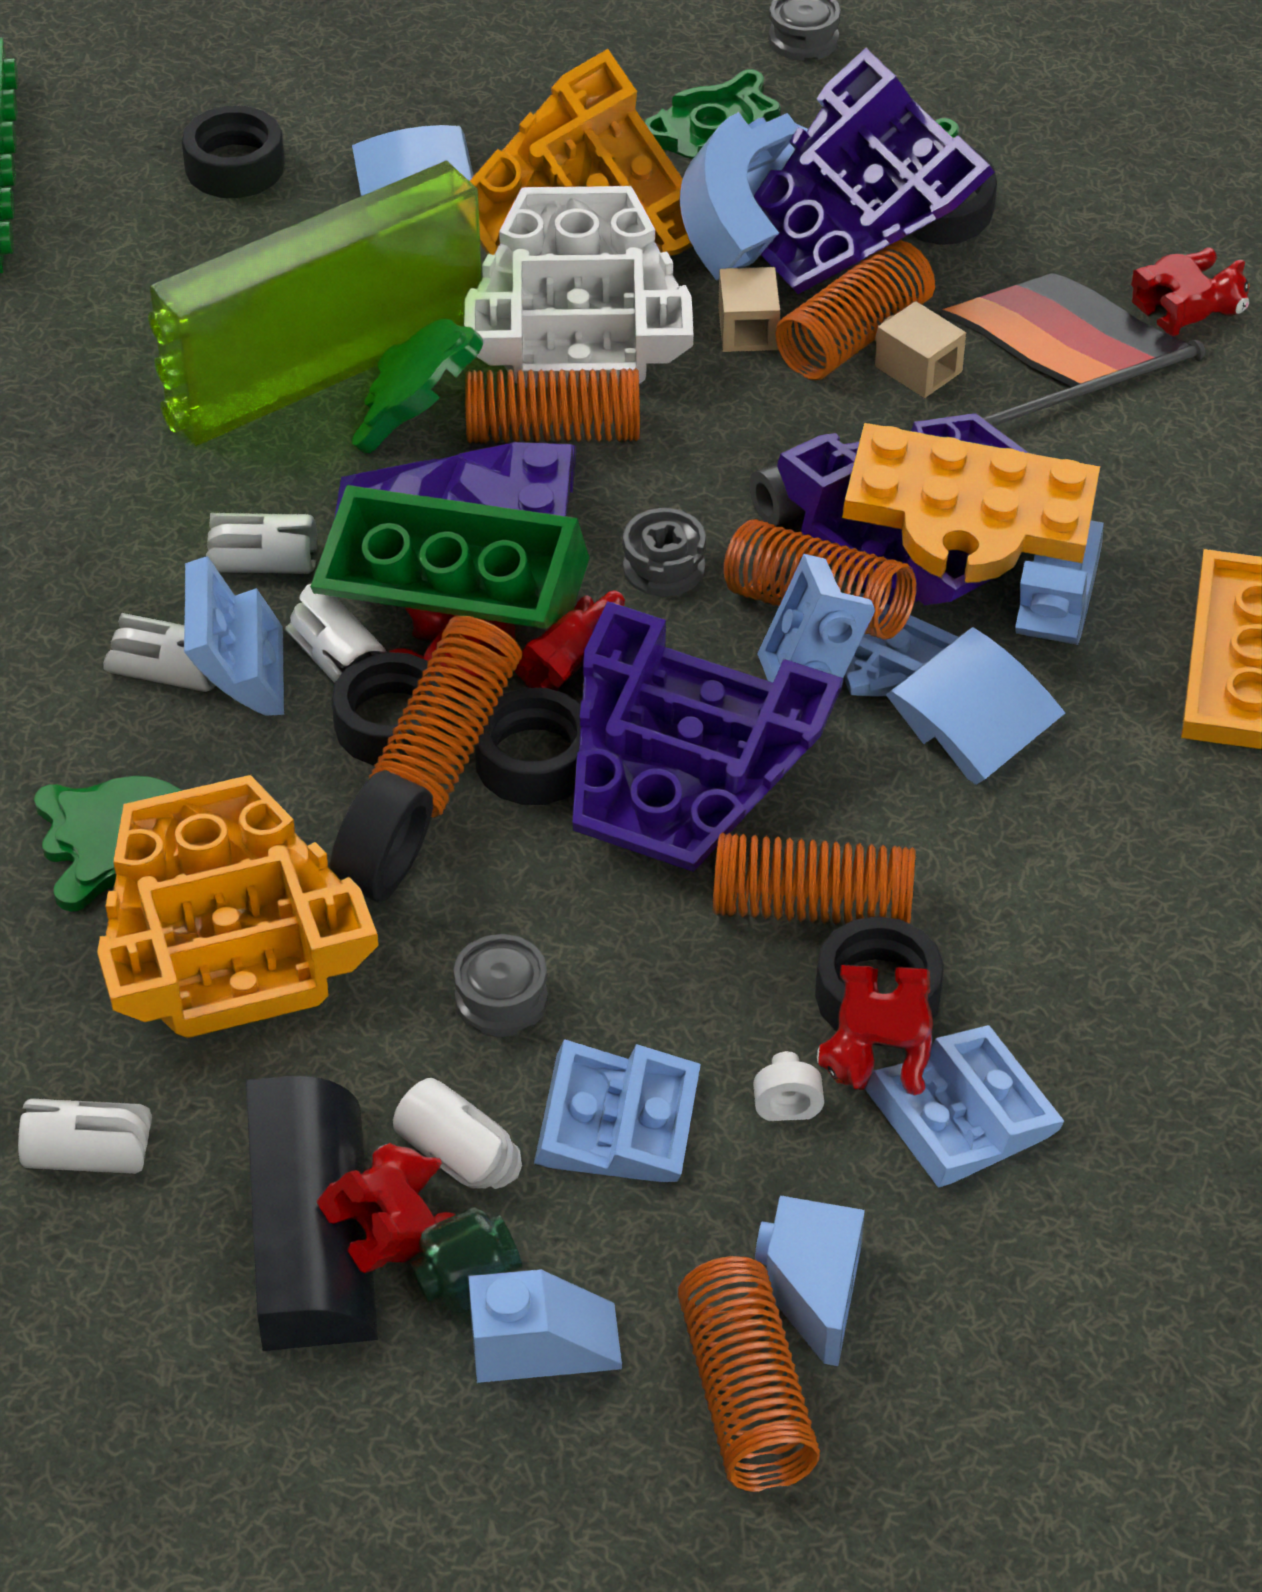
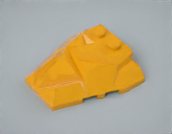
[454,49,693,256]
[97,775,379,1038]

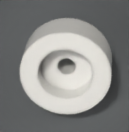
[753,1051,824,1121]

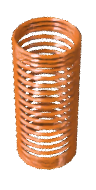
[775,240,935,380]
[465,368,640,444]
[724,519,916,640]
[369,616,522,818]
[713,832,916,925]
[678,1256,820,1492]

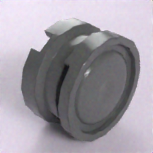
[768,0,841,61]
[623,508,706,597]
[453,934,548,1037]

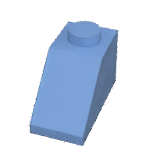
[755,1196,865,1366]
[469,1269,622,1383]

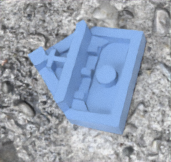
[843,593,959,696]

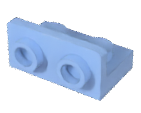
[757,554,875,682]

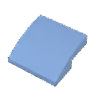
[352,125,474,222]
[184,556,284,716]
[886,627,1065,785]
[865,1025,1064,1188]
[534,1039,701,1182]

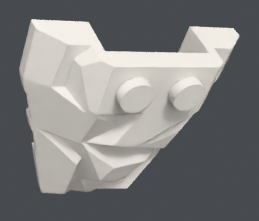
[464,186,694,388]

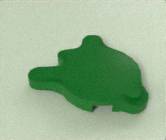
[645,69,781,159]
[352,318,484,454]
[34,776,183,912]

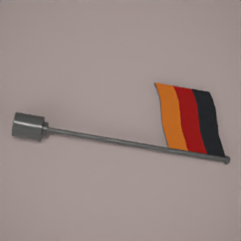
[750,273,1206,526]

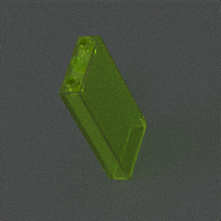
[148,160,482,446]

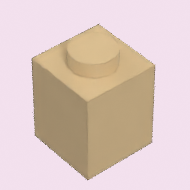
[718,267,780,352]
[875,301,966,398]

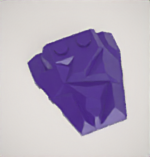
[753,48,995,294]
[777,413,1028,606]
[334,442,577,519]
[572,601,843,872]

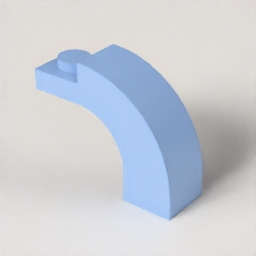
[680,112,798,281]
[1015,521,1104,645]

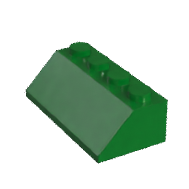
[310,485,590,629]

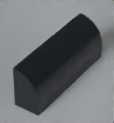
[246,1076,378,1351]

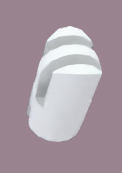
[206,513,317,574]
[285,584,386,683]
[103,613,216,692]
[393,1078,522,1189]
[18,1099,152,1174]

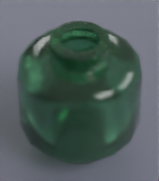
[410,1208,523,1314]

